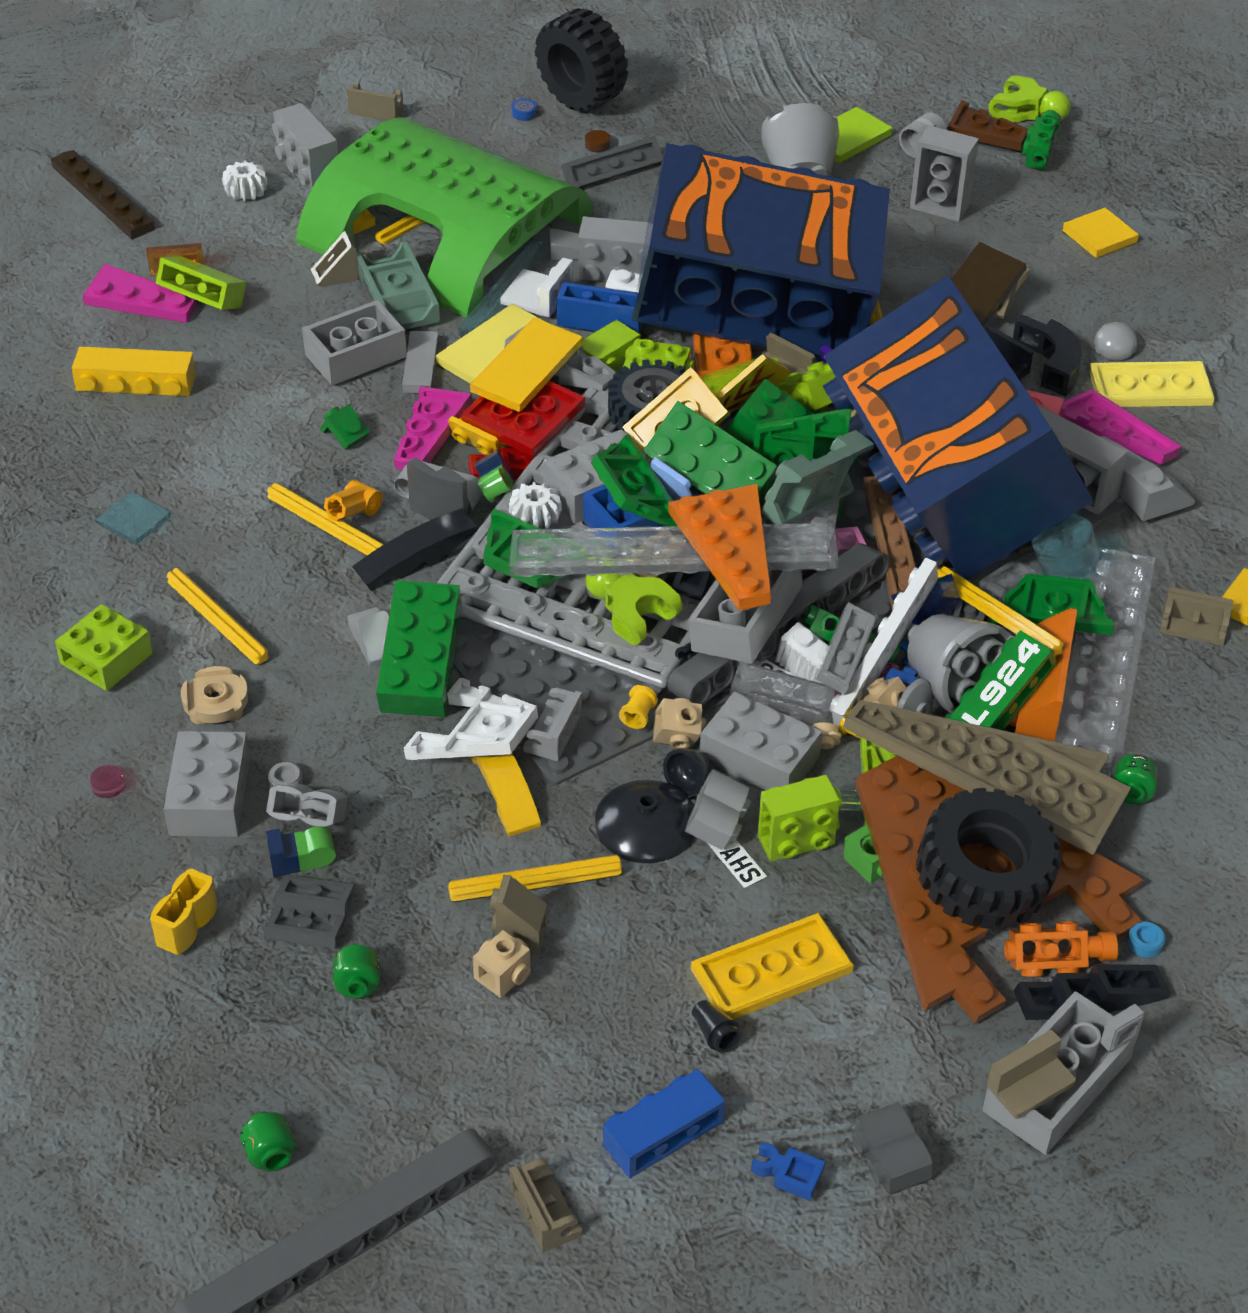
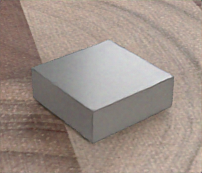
[1100,1004,1144,1052]

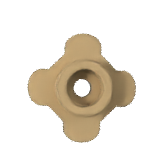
[812,722,841,749]

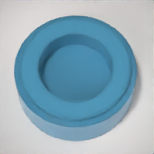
[1127,921,1166,958]

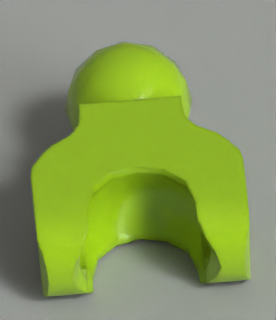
[988,75,1071,122]
[585,560,682,646]

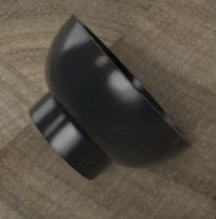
[663,748,710,796]

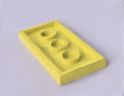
[435,303,543,384]
[1089,361,1214,407]

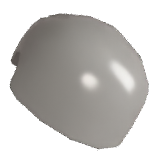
[1093,322,1137,361]

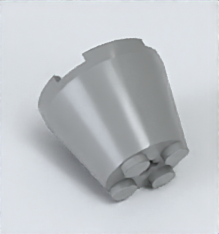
[761,103,839,176]
[907,613,1013,714]

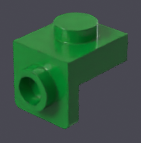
[320,404,370,450]

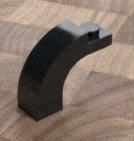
[1013,314,1082,397]

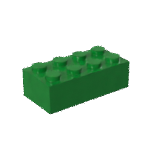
[726,379,857,465]
[642,400,778,508]
[376,580,462,717]

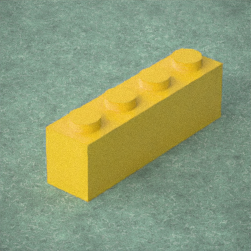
[71,346,196,396]

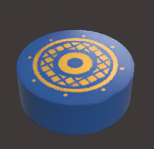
[511,99,537,121]

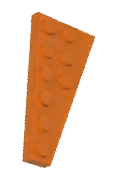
[668,484,771,611]

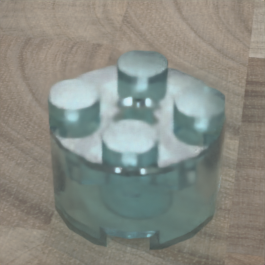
[1031,512,1102,579]

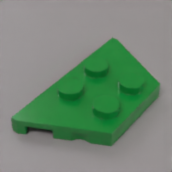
[591,435,680,530]
[483,509,596,588]
[989,574,1114,635]

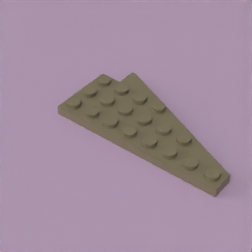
[843,700,1131,855]

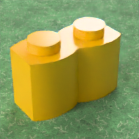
[150,868,217,955]

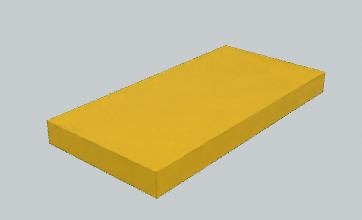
[470,317,583,412]
[691,913,854,1019]

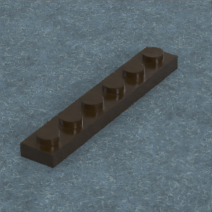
[51,150,155,240]

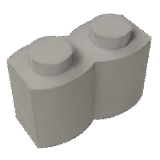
[685,769,751,850]
[266,783,348,827]

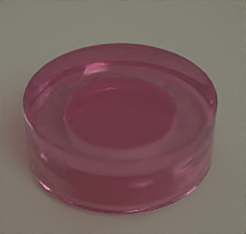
[90,765,126,798]

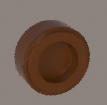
[585,130,610,152]

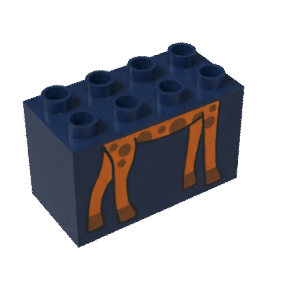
[632,143,890,358]
[823,276,1093,580]

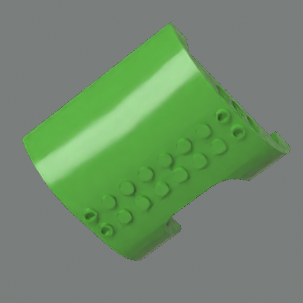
[296,117,594,319]

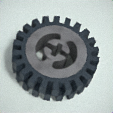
[608,359,685,431]

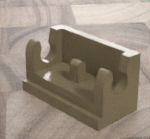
[347,82,405,120]
[1159,587,1233,646]
[509,1158,582,1253]

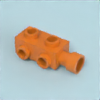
[1004,921,1118,977]

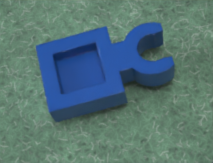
[751,1143,826,1201]

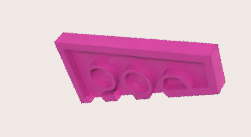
[82,264,198,323]
[394,386,473,470]
[1061,389,1182,465]

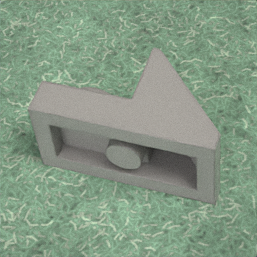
[347,607,389,667]

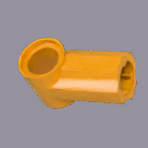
[324,479,383,522]

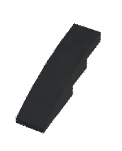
[352,508,479,591]
[1013,964,1170,1020]

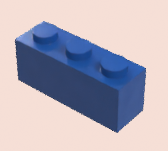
[557,282,644,334]
[603,1069,725,1179]

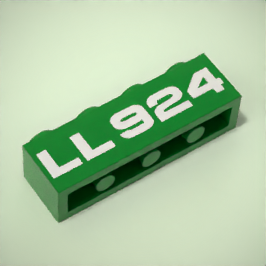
[944,630,1058,730]

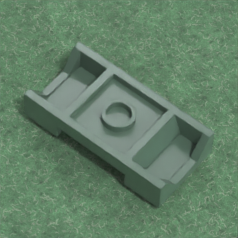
[356,241,440,330]
[761,430,874,528]

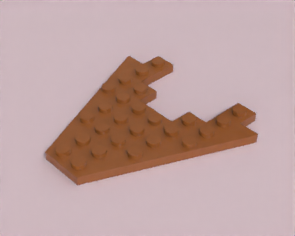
[855,756,1143,1024]

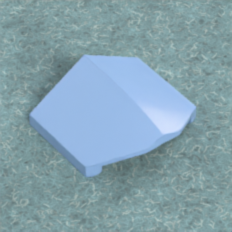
[650,457,700,501]

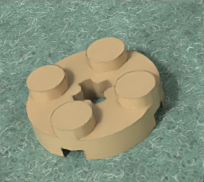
[181,666,249,724]

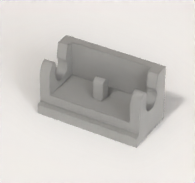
[523,688,582,761]

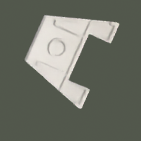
[404,678,538,760]

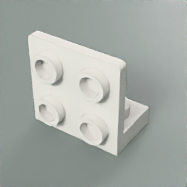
[500,257,573,318]

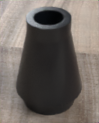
[692,1000,741,1053]

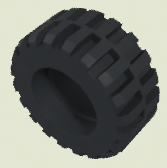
[535,8,628,112]
[916,788,1062,929]

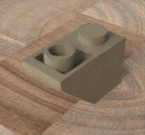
[490,875,547,954]

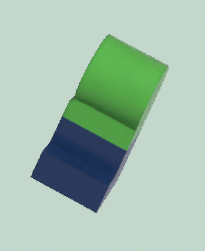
[475,449,514,503]
[266,826,336,877]

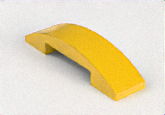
[470,753,541,837]

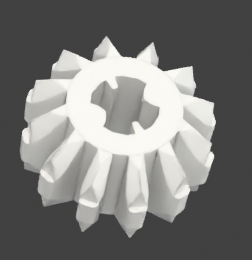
[222,160,268,202]
[509,481,562,530]

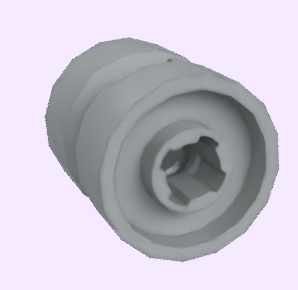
[899,112,947,158]

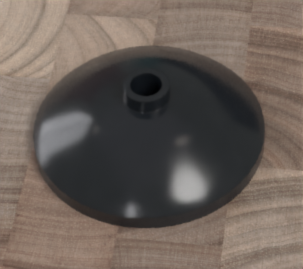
[595,780,695,863]

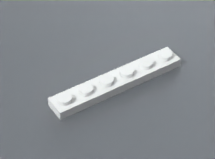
[830,558,938,728]

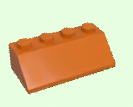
[1009,608,1077,741]

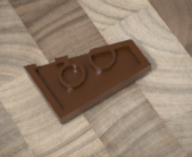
[947,100,1028,151]

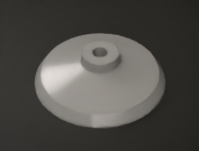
[897,678,933,714]

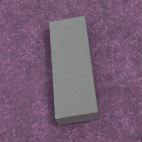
[402,331,439,393]
[815,602,877,694]

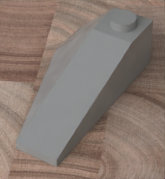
[504,318,616,390]
[1101,436,1195,521]

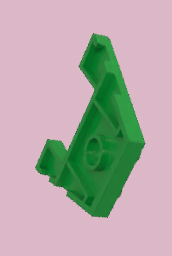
[753,409,851,520]

